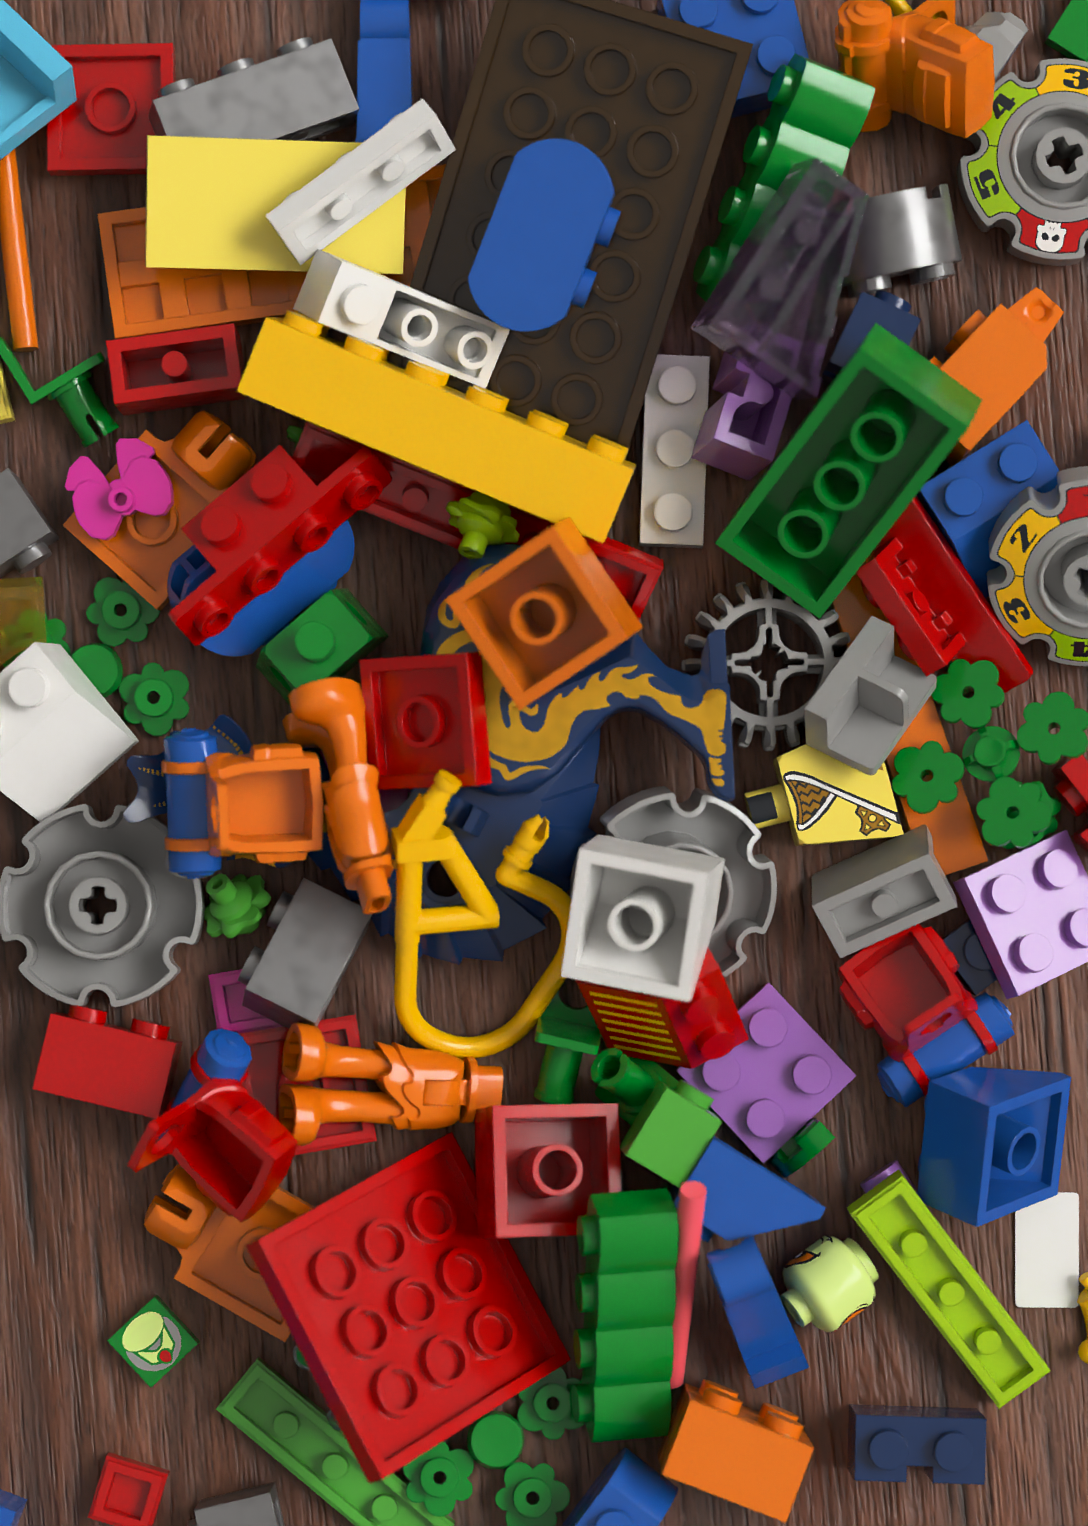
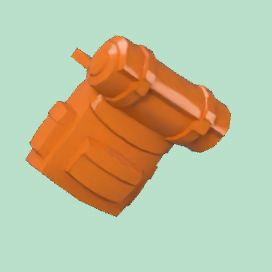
[834,0,995,138]

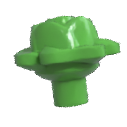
[204,874,271,938]

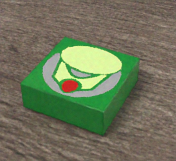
[107,1295,200,1388]

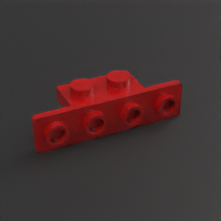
[168,445,392,646]
[856,496,1033,693]

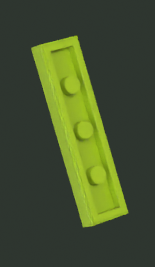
[847,1169,1051,1409]

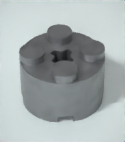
[823,184,962,298]

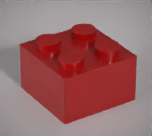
[474,1103,621,1239]

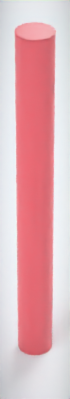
[670,1181,707,1389]

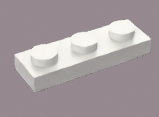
[265,98,456,265]
[639,354,710,548]

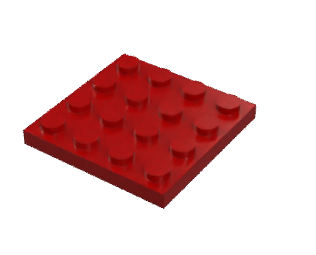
[246,1132,571,1484]

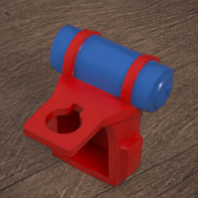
[837,923,1015,1107]
[127,1029,298,1222]

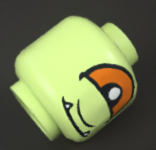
[780,1236,879,1333]

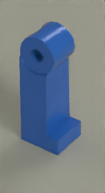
[355,0,413,142]
[706,1235,809,1389]

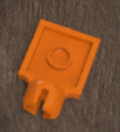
[62,410,256,611]
[143,1164,314,1342]

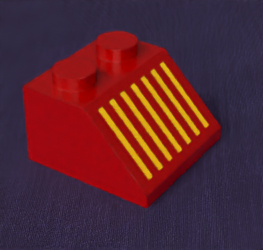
[575,947,749,1069]

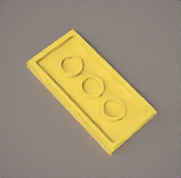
[145,135,406,274]

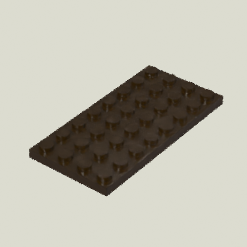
[388,0,753,459]

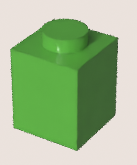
[620,1079,723,1188]

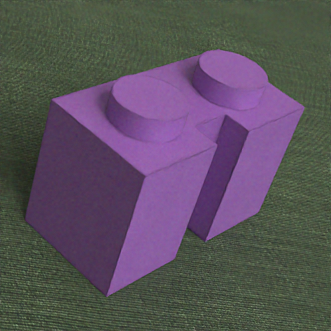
[691,322,808,480]

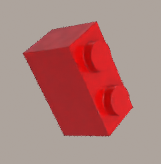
[106,323,249,416]
[32,1005,183,1118]

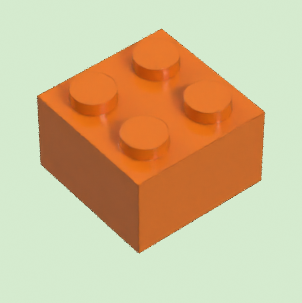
[445,517,643,710]
[657,1379,814,1523]

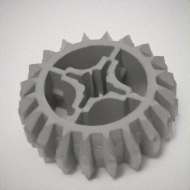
[681,578,850,751]

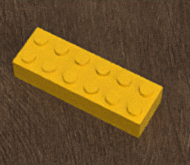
[237,310,636,543]

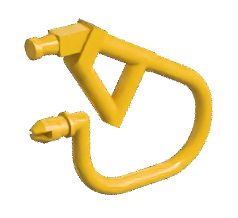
[391,770,572,1059]

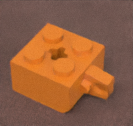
[930,287,1064,466]

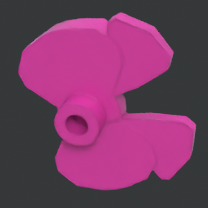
[65,438,174,541]

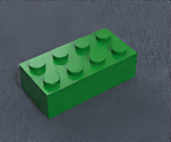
[715,323,982,619]

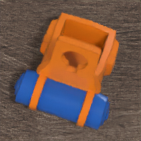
[161,728,324,879]

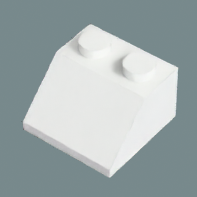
[0,642,139,822]
[561,834,725,1002]

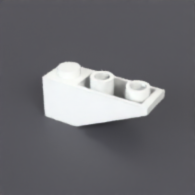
[293,249,510,388]

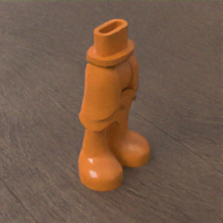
[282,677,393,914]
[278,1023,503,1146]

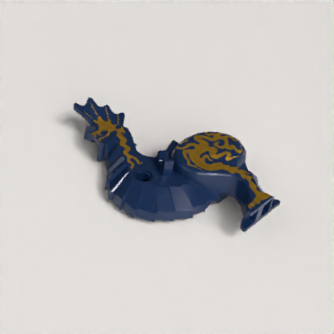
[123,544,735,965]

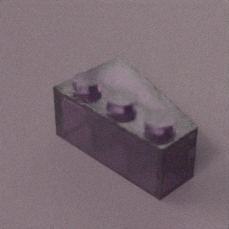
[690,158,869,399]

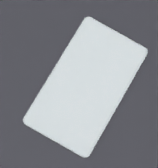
[1015,1192,1079,1308]

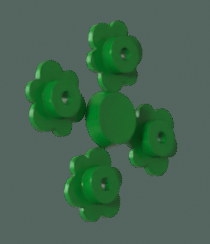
[0,577,190,736]
[892,659,1088,848]
[403,1367,584,1526]

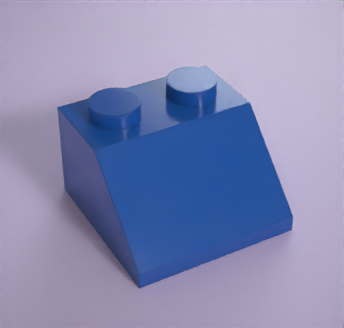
[916,420,1059,598]
[917,1067,1071,1227]
[669,1136,826,1243]

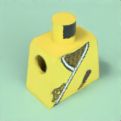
[744,744,903,846]

